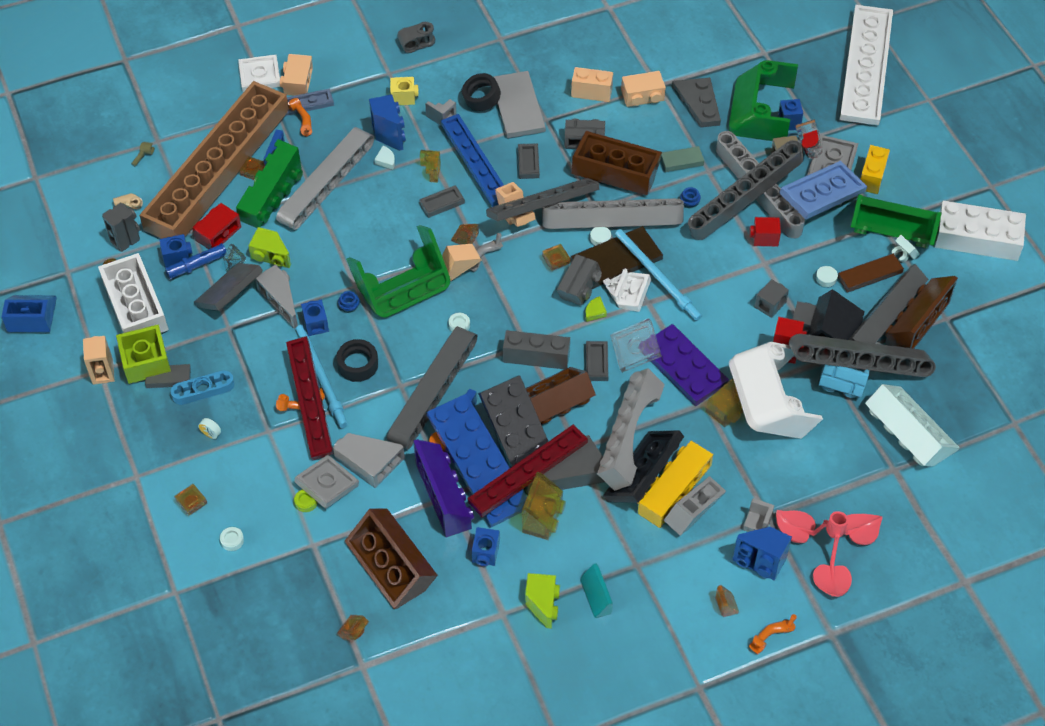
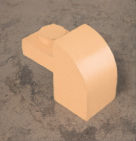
[495,182,536,227]

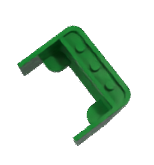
[729,60,798,141]
[851,194,942,248]
[346,225,450,317]

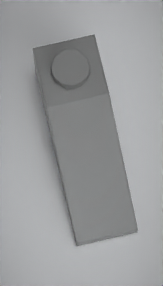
[255,264,298,329]
[664,476,726,536]

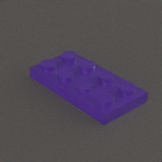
[639,324,729,407]

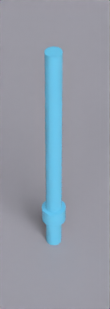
[615,229,702,321]
[296,325,348,428]

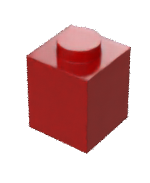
[749,217,781,247]

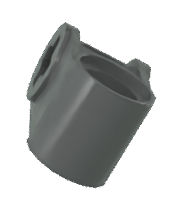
[397,21,435,53]

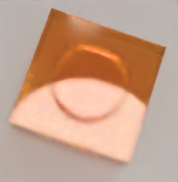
[239,156,265,180]
[542,244,570,270]
[174,484,207,516]
[337,615,369,640]

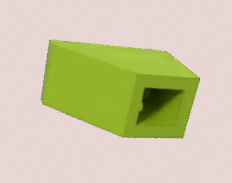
[248,227,291,268]
[525,573,560,629]

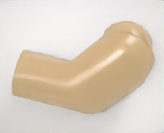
[113,193,143,209]

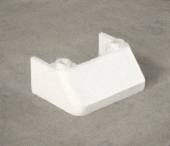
[729,342,823,439]

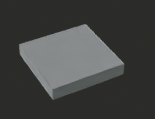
[294,455,359,509]

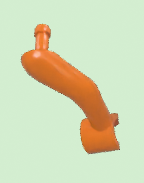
[288,98,312,136]
[276,388,325,411]
[749,614,797,654]

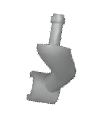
[470,233,503,272]

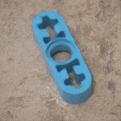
[171,370,235,405]

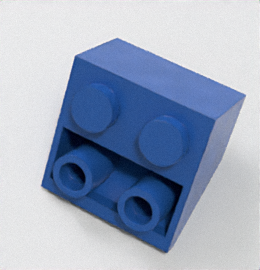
[369,94,406,151]
[1,295,57,332]
[733,526,792,581]

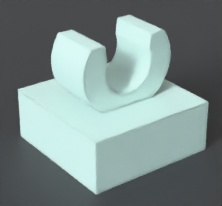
[892,235,920,263]

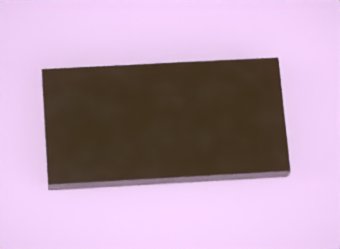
[570,226,663,289]

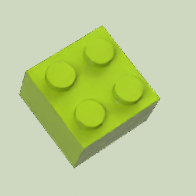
[116,324,171,384]

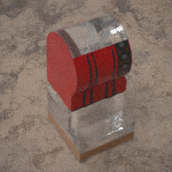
[795,119,823,159]

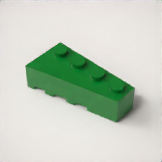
[236,139,303,228]

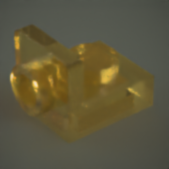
[420,150,441,183]

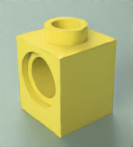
[390,77,419,105]

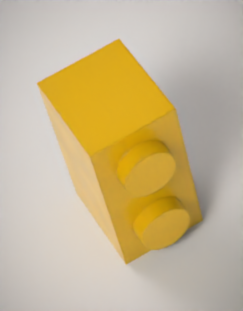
[860,145,890,194]

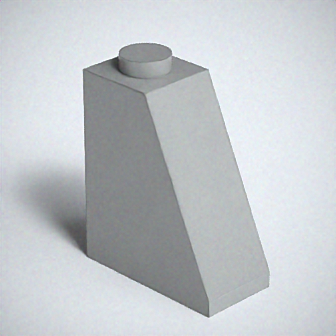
[333,433,405,488]

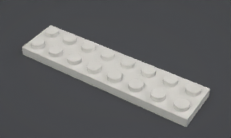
[840,5,893,125]

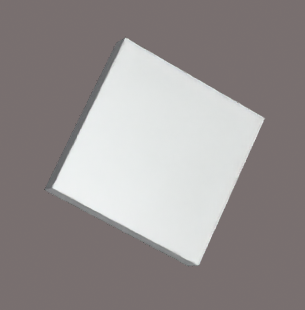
[238,54,280,92]

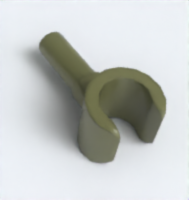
[131,142,155,166]

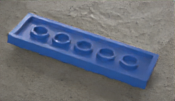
[427,394,531,528]

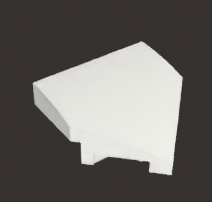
[603,268,651,312]

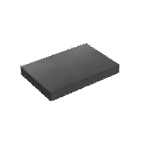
[194,263,263,311]

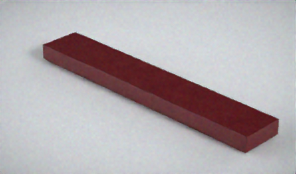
[286,336,334,460]
[467,424,588,517]

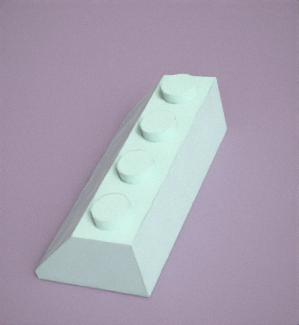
[865,384,960,466]

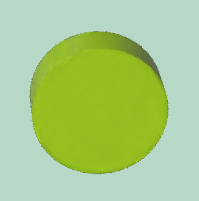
[294,489,318,513]

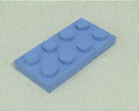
[779,161,867,219]

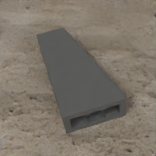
[523,435,605,496]

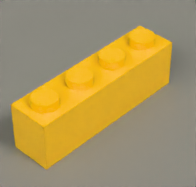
[637,441,713,528]

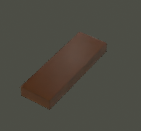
[838,253,904,293]

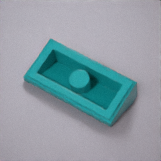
[580,563,613,618]

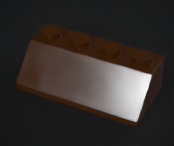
[571,131,662,196]
[885,276,958,349]
[526,367,596,424]
[345,508,438,609]

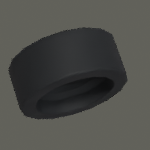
[462,73,501,111]
[336,339,378,382]

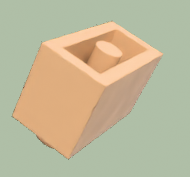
[280,54,313,96]
[571,67,613,102]
[621,71,666,107]
[83,336,115,385]

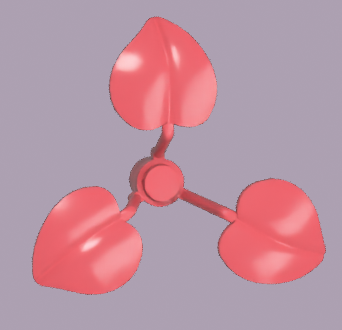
[776,510,882,597]

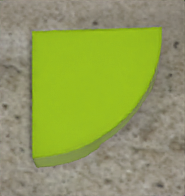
[585,296,607,322]

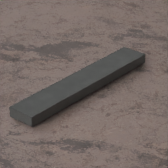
[486,178,600,221]
[848,264,929,356]

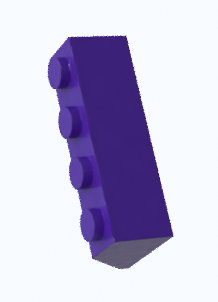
[413,439,474,538]

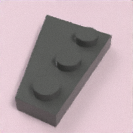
[672,77,721,127]

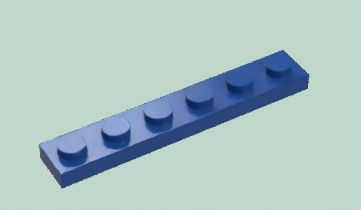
[441,114,504,207]

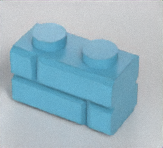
[819,364,869,398]

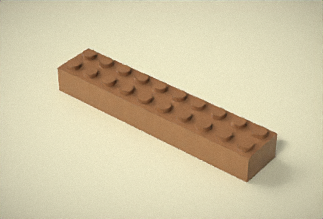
[139,81,289,239]

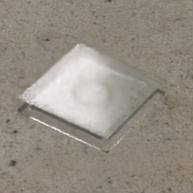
[610,318,662,373]

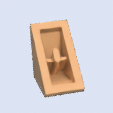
[442,244,482,281]

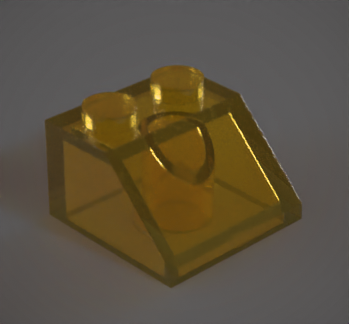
[522,472,566,540]

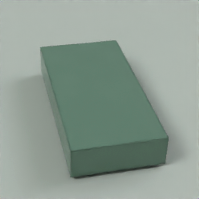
[661,146,704,172]

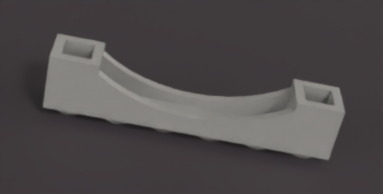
[597,368,665,491]

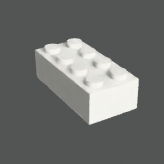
[935,201,1026,261]
[98,253,168,333]

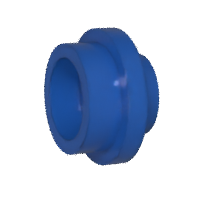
[680,187,701,207]
[338,291,360,311]

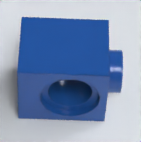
[778,99,803,130]
[159,234,193,267]
[301,299,329,336]
[472,527,500,566]

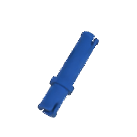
[165,243,227,280]

